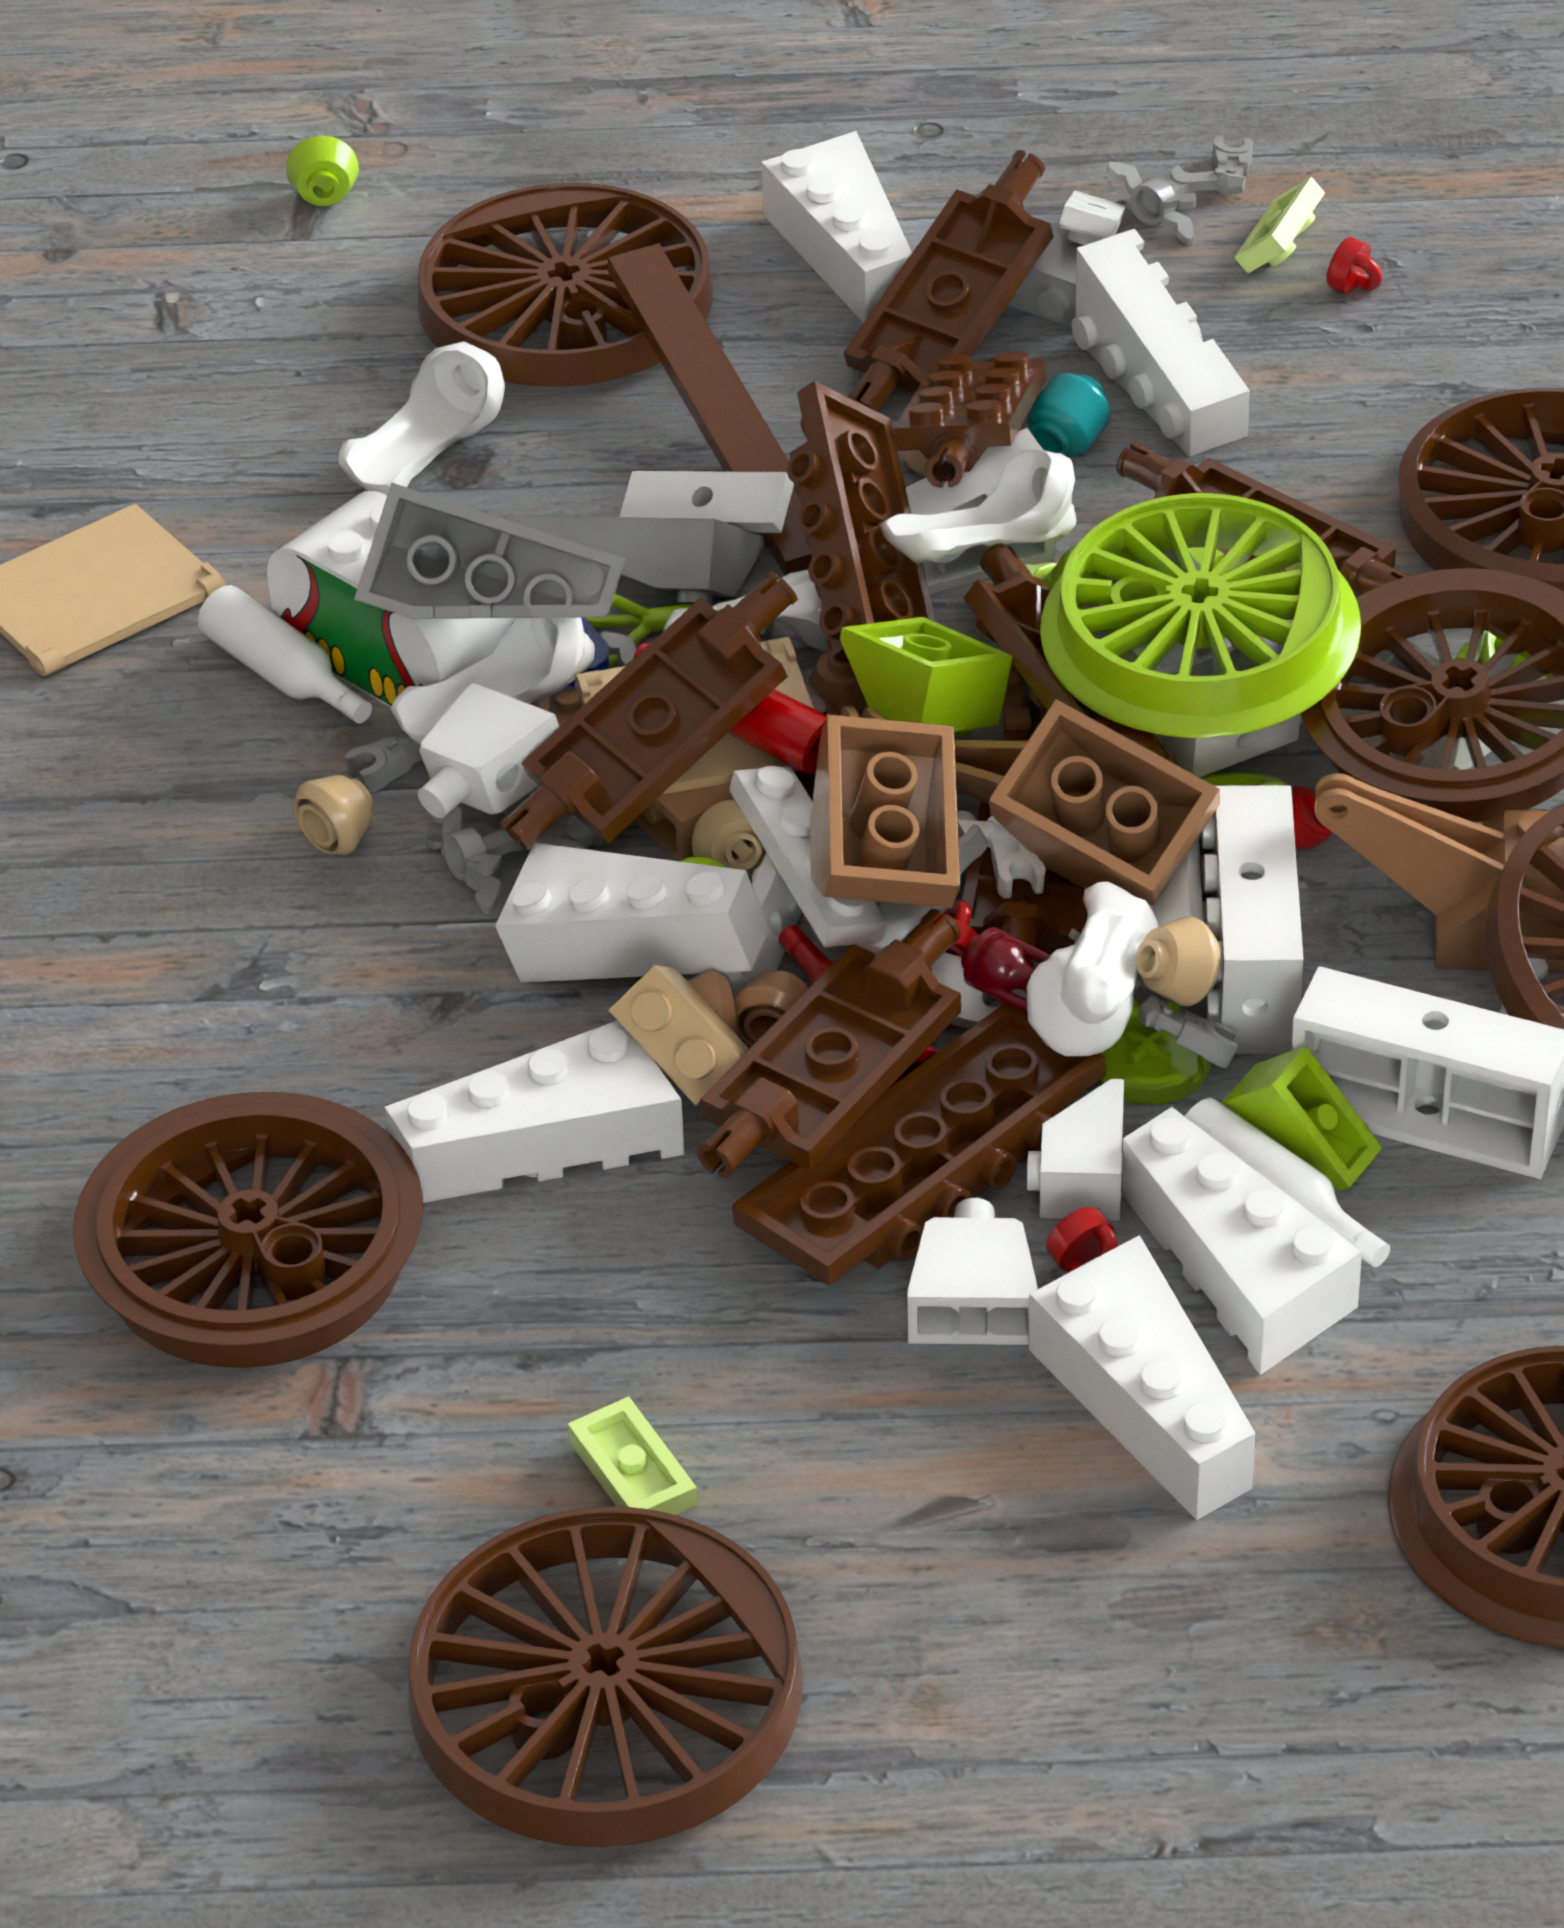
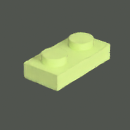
[1234,177,1325,274]
[567,1396,698,1515]

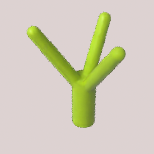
[581,594,693,670]

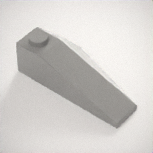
[354,482,626,619]
[505,515,765,606]

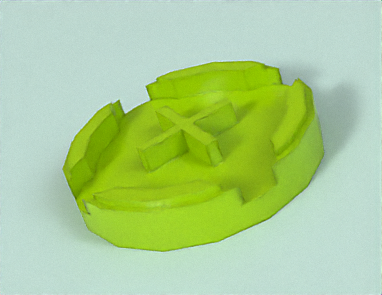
[1095,1000,1211,1105]

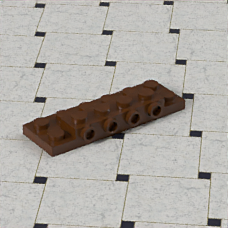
[787,381,936,698]
[732,1003,1105,1286]

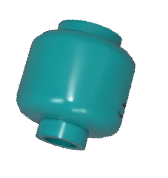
[1026,373,1111,457]

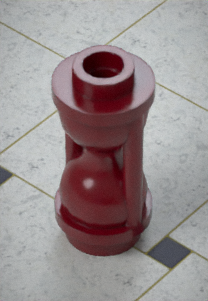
[961,927,1051,1014]

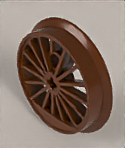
[1301,568,1564,822]
[73,1092,423,1368]
[1388,1346,1564,1649]

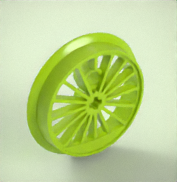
[1040,493,1361,738]

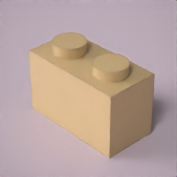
[608,965,749,1106]

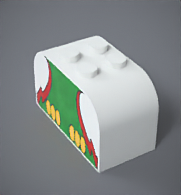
[267,491,514,708]

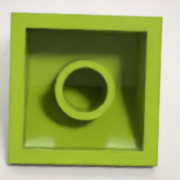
[840,617,1013,736]

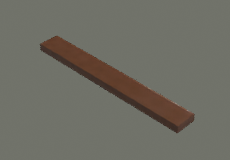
[608,243,812,575]

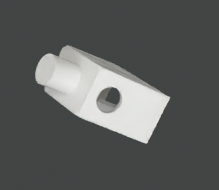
[418,683,560,819]
[907,1198,1038,1345]

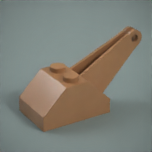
[954,699,1220,906]
[810,706,960,908]
[1315,773,1564,973]

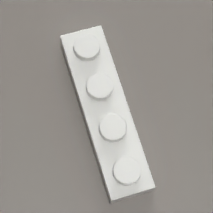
[729,766,887,947]

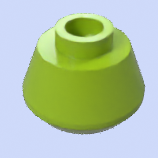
[286,136,359,206]

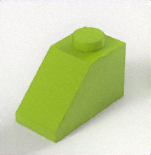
[1222,1046,1383,1190]

